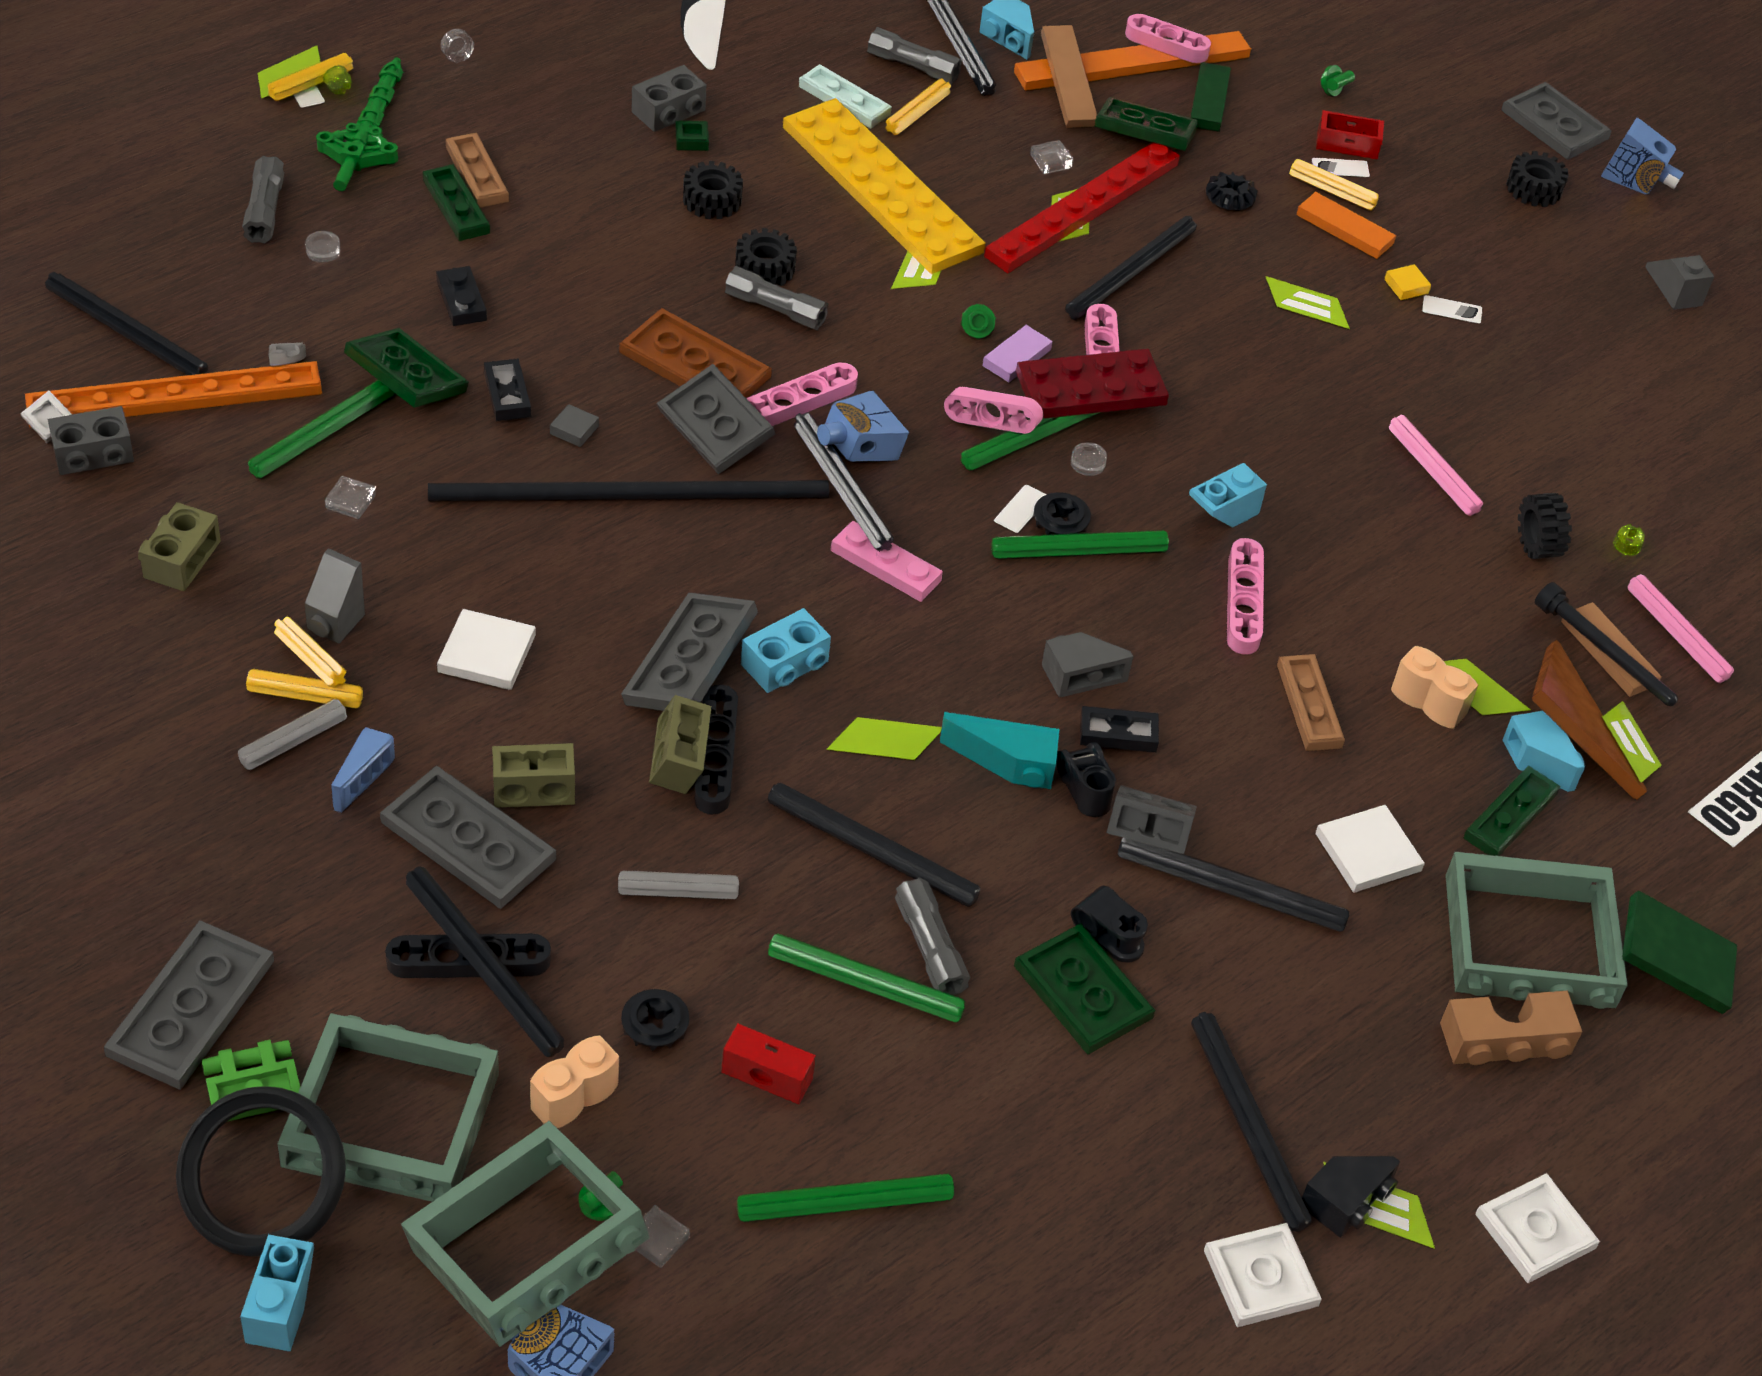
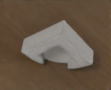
[269,342,306,366]

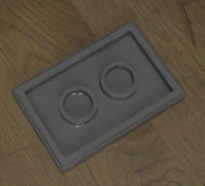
[1501,82,1612,160]
[657,364,775,475]

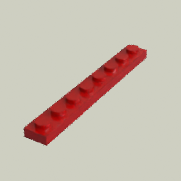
[984,142,1180,273]

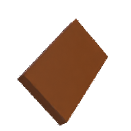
[619,308,772,398]

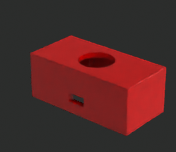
[1316,110,1384,159]
[721,1023,816,1105]

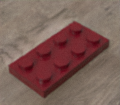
[1016,348,1169,419]

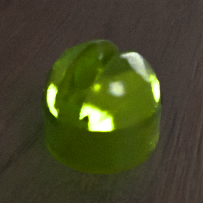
[323,65,352,95]
[1613,524,1645,555]

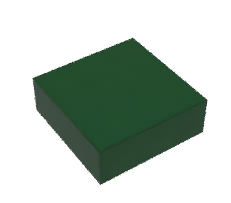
[675,121,709,151]

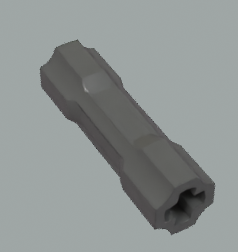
[867,27,962,85]
[242,156,285,244]
[725,266,829,331]
[895,878,971,995]

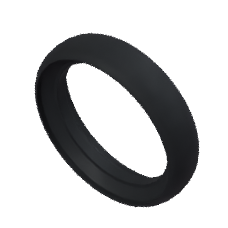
[176,1087,346,1257]

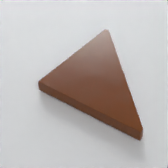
[1532,640,1647,800]

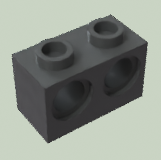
[632,65,707,132]
[47,406,134,475]
[1107,785,1197,854]

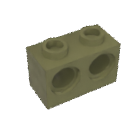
[138,502,221,592]
[649,695,712,794]
[492,743,575,808]

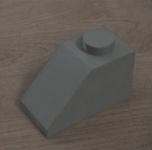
[1646,255,1714,310]
[305,548,365,644]
[1042,632,1133,698]

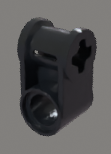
[1056,742,1116,817]
[1071,885,1148,963]

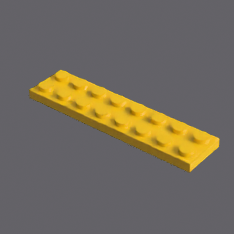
[783,98,986,274]

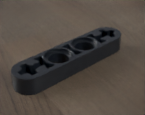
[694,685,738,815]
[385,933,551,978]

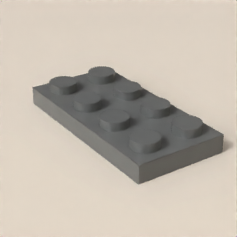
[621,593,758,711]
[380,765,556,909]
[104,920,274,1090]

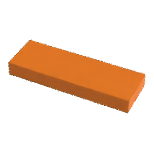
[1296,191,1396,259]

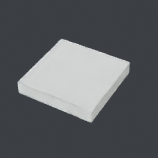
[437,609,536,690]
[1315,805,1424,893]
[1475,1173,1600,1283]
[1204,1223,1321,1327]

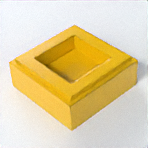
[1384,264,1431,300]

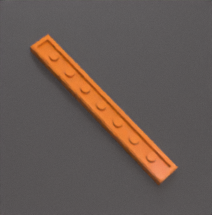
[1014,31,1251,91]
[25,361,322,428]

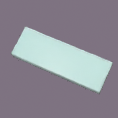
[799,64,892,129]

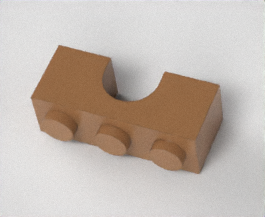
[1440,990,1582,1065]

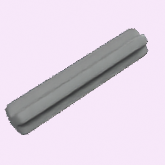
[238,699,347,770]
[618,871,739,899]

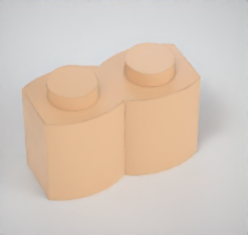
[1391,646,1478,729]
[530,1035,619,1128]

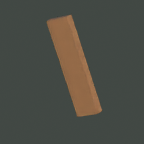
[1041,25,1097,128]

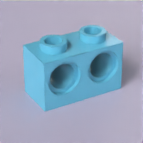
[741,608,831,693]

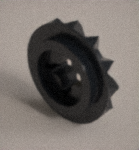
[1206,172,1258,210]
[1033,492,1091,535]
[621,989,689,1051]

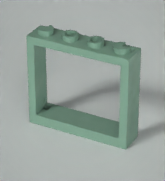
[1446,852,1627,1009]
[278,1013,499,1202]
[401,1121,650,1347]

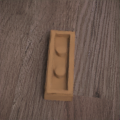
[446,133,509,208]
[1561,602,1662,697]
[1277,654,1345,751]

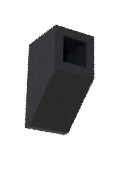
[1302,1156,1400,1238]

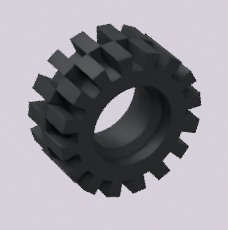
[1506,151,1569,207]
[683,161,743,219]
[735,228,797,286]
[1518,493,1572,559]

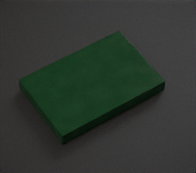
[1094,97,1198,151]
[344,328,469,408]
[1622,890,1737,1014]
[1014,923,1155,1055]

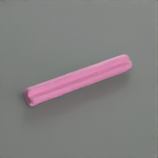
[1389,415,1483,516]
[1627,574,1734,683]

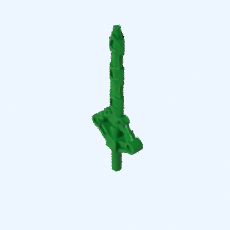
[316,57,403,191]

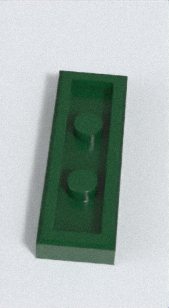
[1190,62,1231,132]
[423,164,490,241]
[1463,765,1561,856]

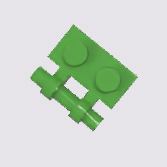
[201,1040,300,1121]

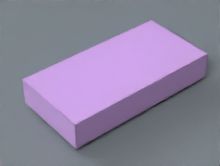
[982,325,1053,383]

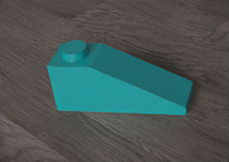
[940,712,1060,789]

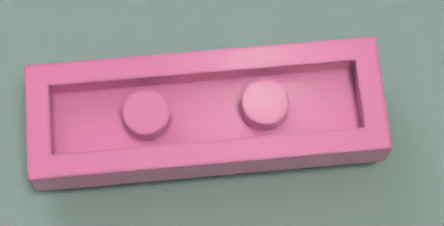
[831,521,943,602]

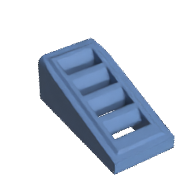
[332,727,395,813]

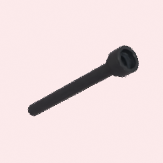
[1534,582,1678,706]

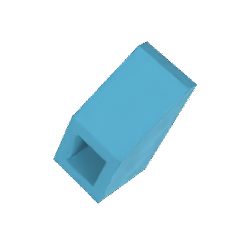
[980,0,1034,60]
[1189,463,1267,528]
[1502,711,1585,792]
[240,1234,314,1351]

